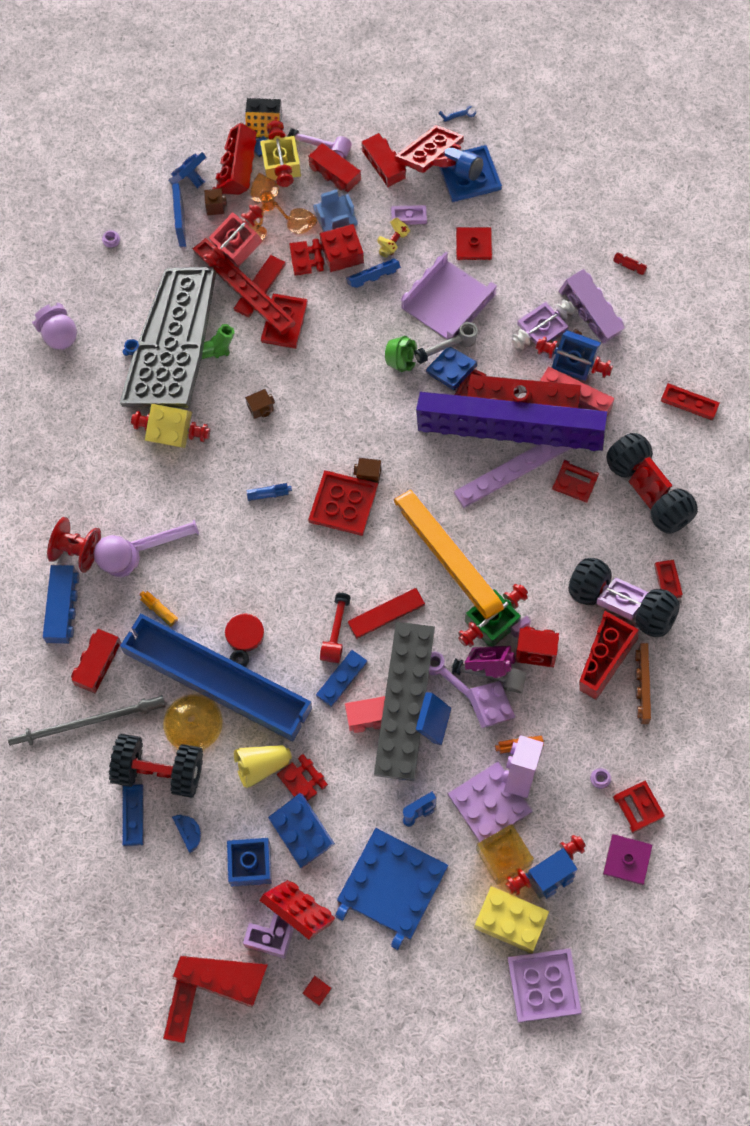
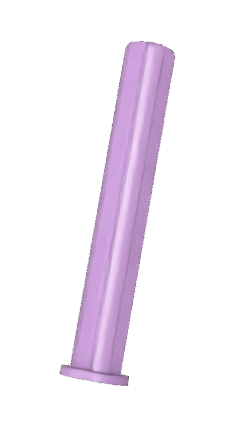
[131,520,199,551]

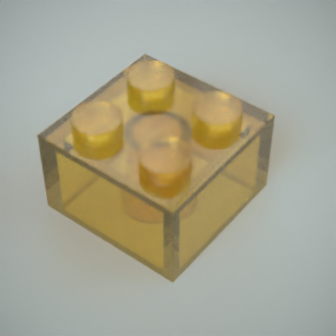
[476,824,534,885]

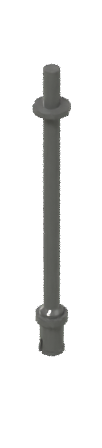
[8,695,166,746]

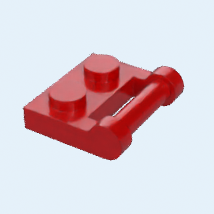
[552,459,600,503]
[613,780,665,834]

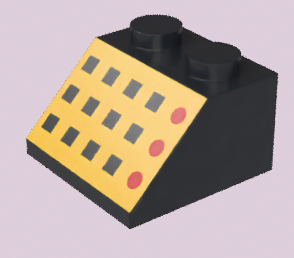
[245,98,282,138]

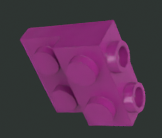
[464,646,515,678]

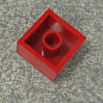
[319,224,364,273]
[515,627,560,668]

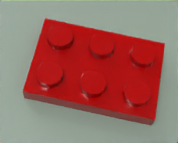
[261,293,308,349]

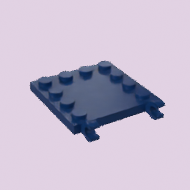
[335,828,448,950]

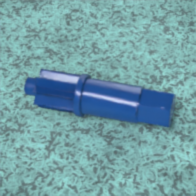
[246,483,292,501]

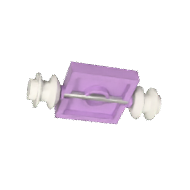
[511,300,574,350]

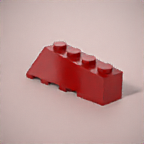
[212,123,257,195]

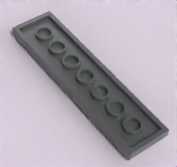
[374,622,435,781]

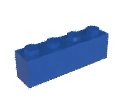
[43,565,80,644]

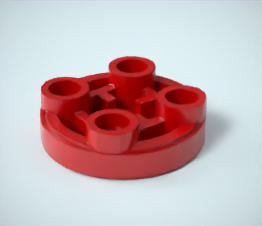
[225,613,264,652]

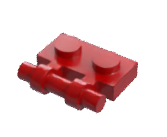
[289,238,325,276]
[277,754,328,802]

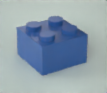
[227,838,272,887]

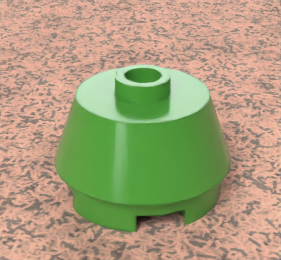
[385,336,417,372]

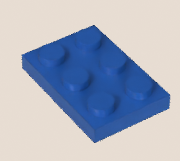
[268,793,335,868]

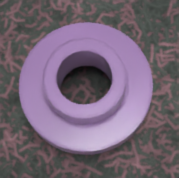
[102,230,120,248]
[590,768,611,789]

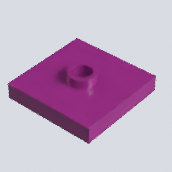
[603,834,653,885]

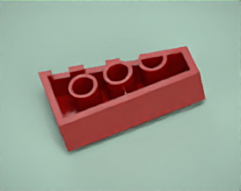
[172,956,268,1008]

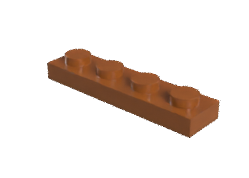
[635,643,651,724]

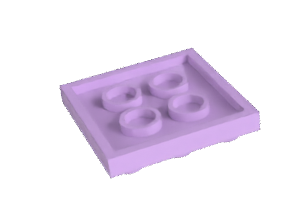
[448,762,532,845]
[507,948,582,1023]

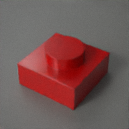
[302,976,332,1006]

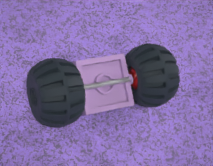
[568,558,680,637]

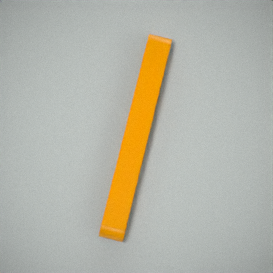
[394,490,504,619]

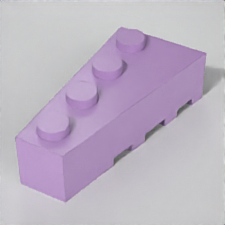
[559,269,625,344]

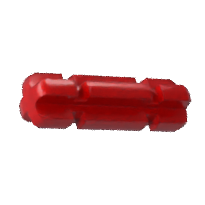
[613,252,647,275]

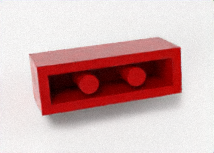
[361,133,407,187]
[308,143,361,193]
[71,629,122,694]

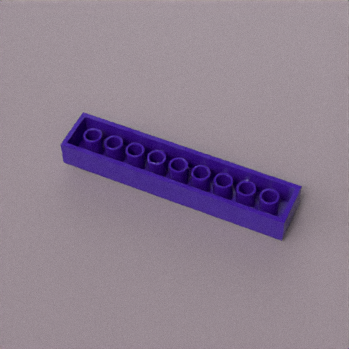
[416,392,607,451]

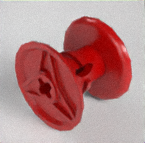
[47,517,101,573]

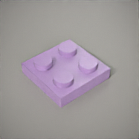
[466,681,515,728]

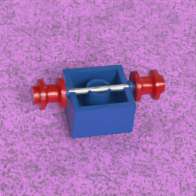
[535,330,614,381]
[505,835,586,899]

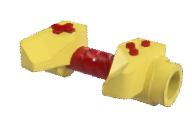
[377,217,410,258]

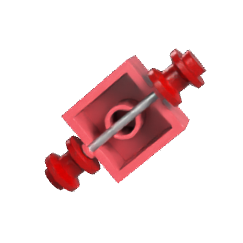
[203,204,263,268]

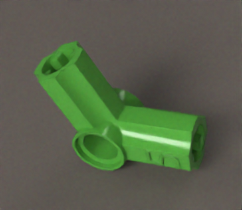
[202,324,235,359]

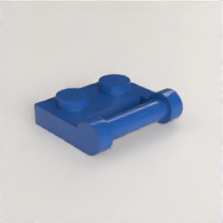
[403,791,437,827]

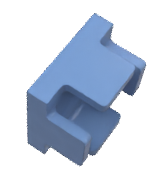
[313,190,358,232]

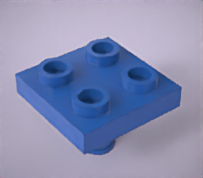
[168,152,207,189]

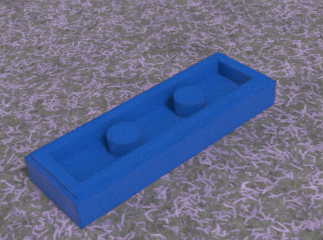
[122,784,144,846]

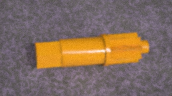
[139,591,178,627]

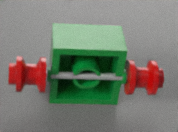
[458,584,528,647]

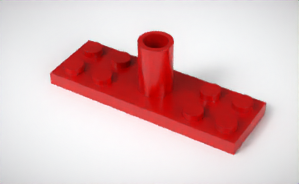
[467,375,581,408]

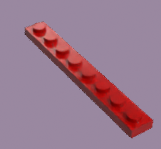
[192,238,296,336]

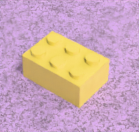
[474,886,549,954]

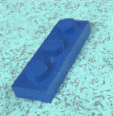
[345,258,401,288]
[316,650,367,707]

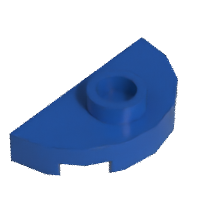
[172,814,201,853]

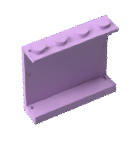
[401,252,497,340]

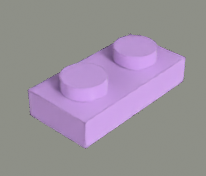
[391,205,427,225]

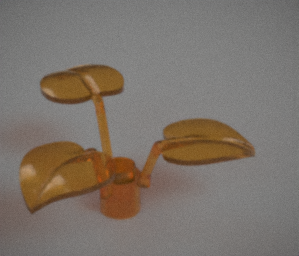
[249,173,318,241]

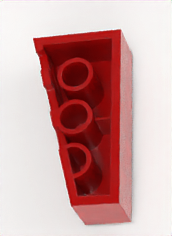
[579,611,639,700]

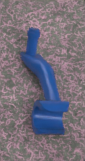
[439,106,476,122]

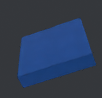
[416,692,452,745]

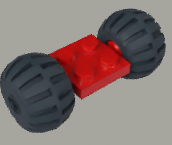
[606,433,698,534]

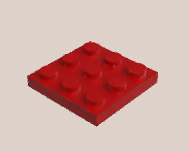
[308,470,378,536]
[259,880,335,940]

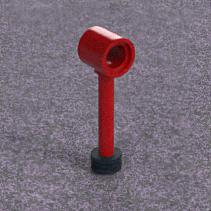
[320,592,351,664]

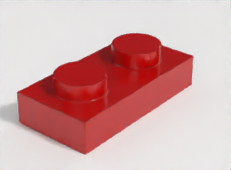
[654,559,683,598]

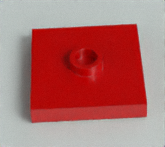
[456,227,492,260]

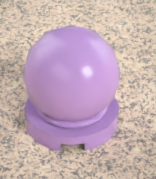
[32,303,77,350]
[93,535,140,577]

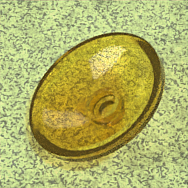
[163,694,223,750]

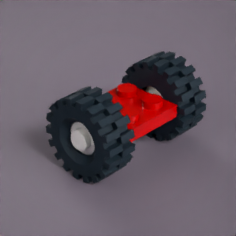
[109,733,203,798]

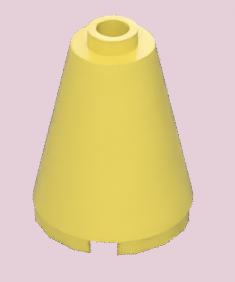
[233,745,292,788]

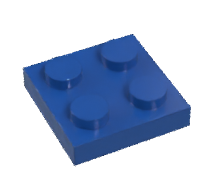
[426,347,477,391]

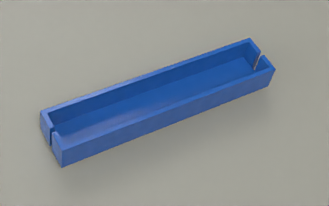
[120,613,312,742]

